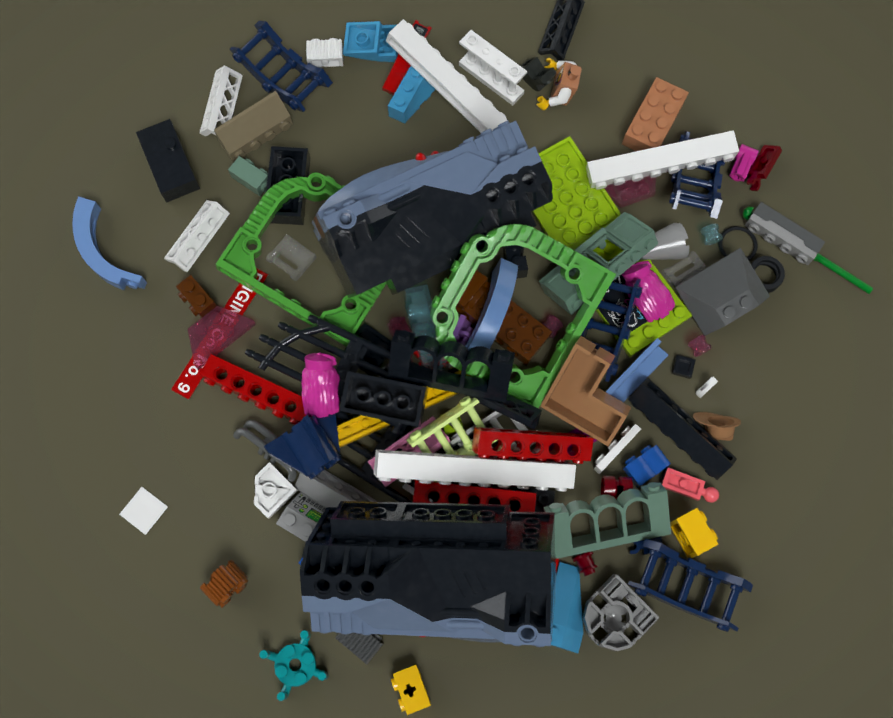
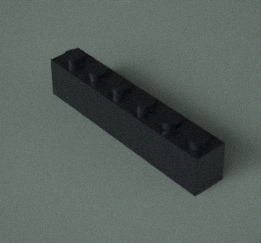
[628,378,737,480]

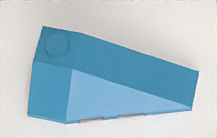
[551,562,583,654]

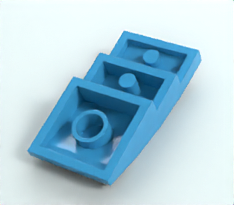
[343,21,399,62]

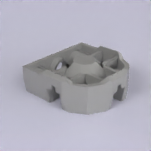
[582,574,659,651]

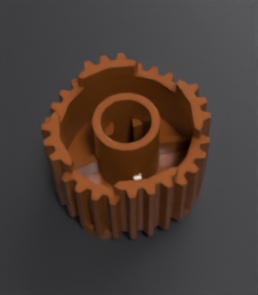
[200,559,248,608]

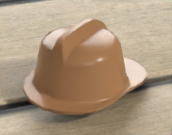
[693,412,741,441]

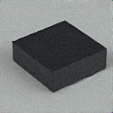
[672,355,696,379]

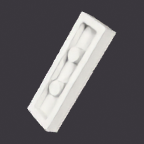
[594,424,641,474]

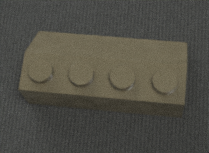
[214,91,293,163]

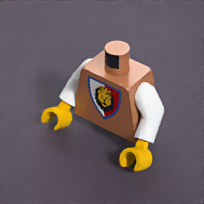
[536,58,582,110]

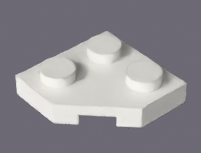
[254,462,298,519]

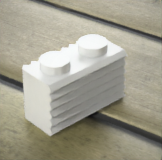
[306,38,344,67]

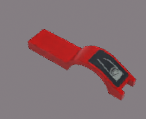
[382,20,432,95]

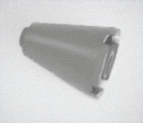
[640,222,690,260]

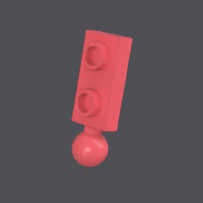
[661,468,719,503]

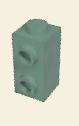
[228,156,268,196]

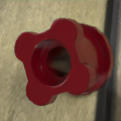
[573,551,598,576]

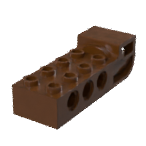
[439,270,552,366]

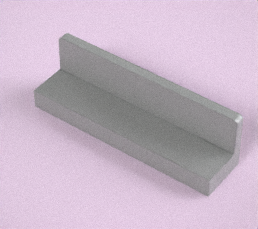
[295,470,377,507]

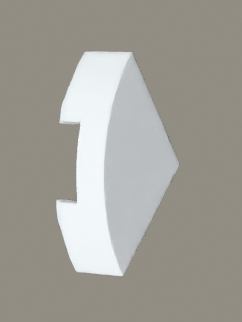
[695,377,718,398]

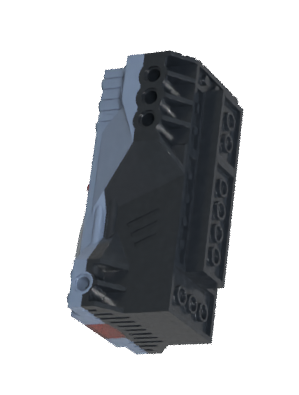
[312,120,553,298]
[300,501,556,647]

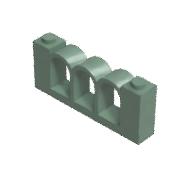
[543,482,671,559]

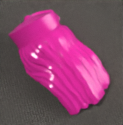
[622,261,675,323]
[301,352,340,418]

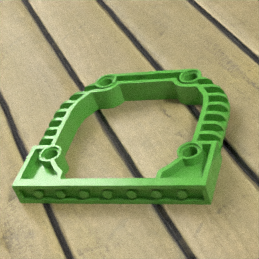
[216,172,387,347]
[430,224,616,408]

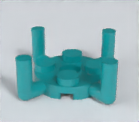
[259,630,329,701]

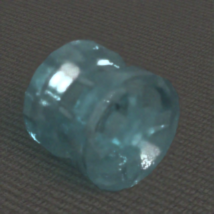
[700,224,723,245]

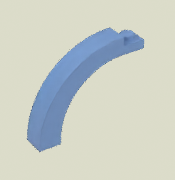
[72,196,147,290]
[465,258,518,350]

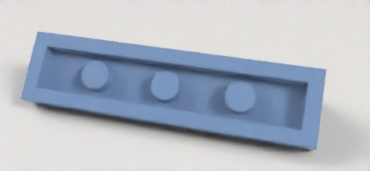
[606,338,668,403]

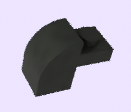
[521,57,557,91]

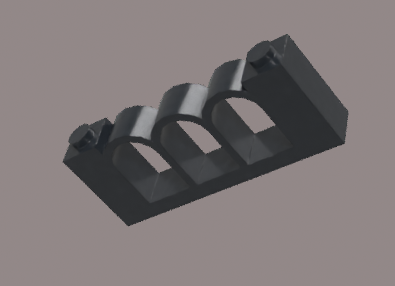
[388,329,515,403]

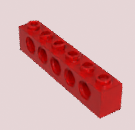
[200,354,310,425]
[472,427,594,464]
[412,480,536,512]

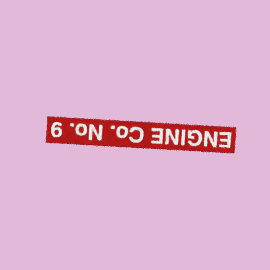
[171,268,268,400]

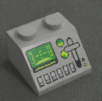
[276,492,327,542]

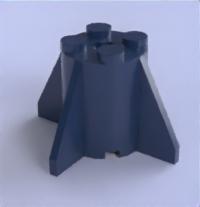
[264,414,341,480]

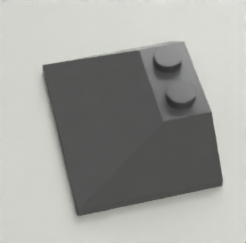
[675,248,770,336]

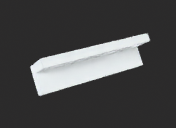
[199,65,243,136]
[164,200,230,272]

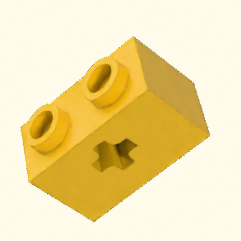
[391,664,431,715]

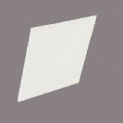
[119,487,168,535]

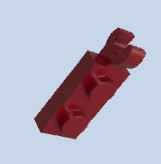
[747,145,782,191]

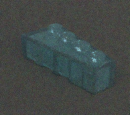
[405,284,447,370]

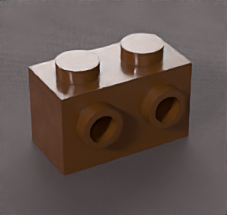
[176,275,219,320]

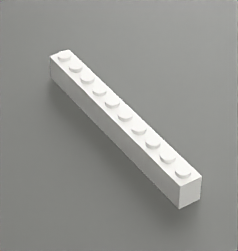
[374,450,576,492]

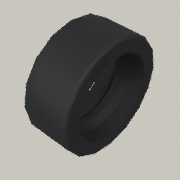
[751,256,785,293]

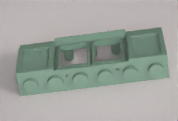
[539,212,658,315]

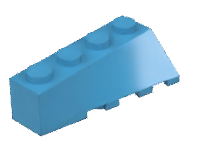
[388,66,436,124]

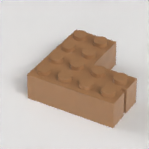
[540,336,631,446]

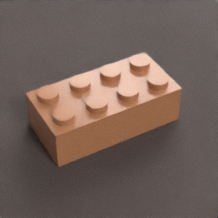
[622,77,689,151]

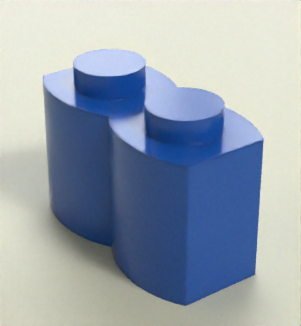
[623,445,671,488]

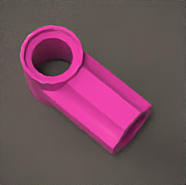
[729,144,759,182]

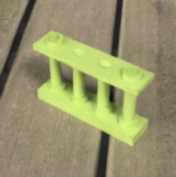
[406,396,497,482]

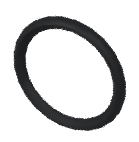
[719,226,758,261]

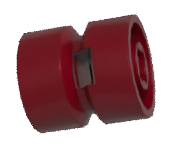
[601,475,633,499]

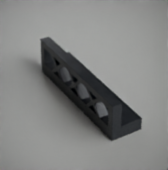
[538,0,585,61]
[464,394,542,429]

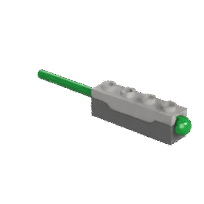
[743,202,873,294]

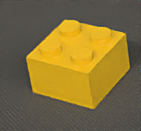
[670,508,719,558]

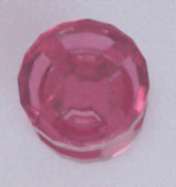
[542,315,563,338]
[688,334,712,357]

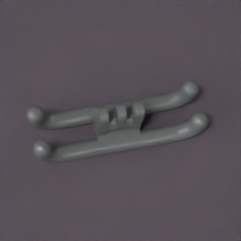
[233,420,300,482]

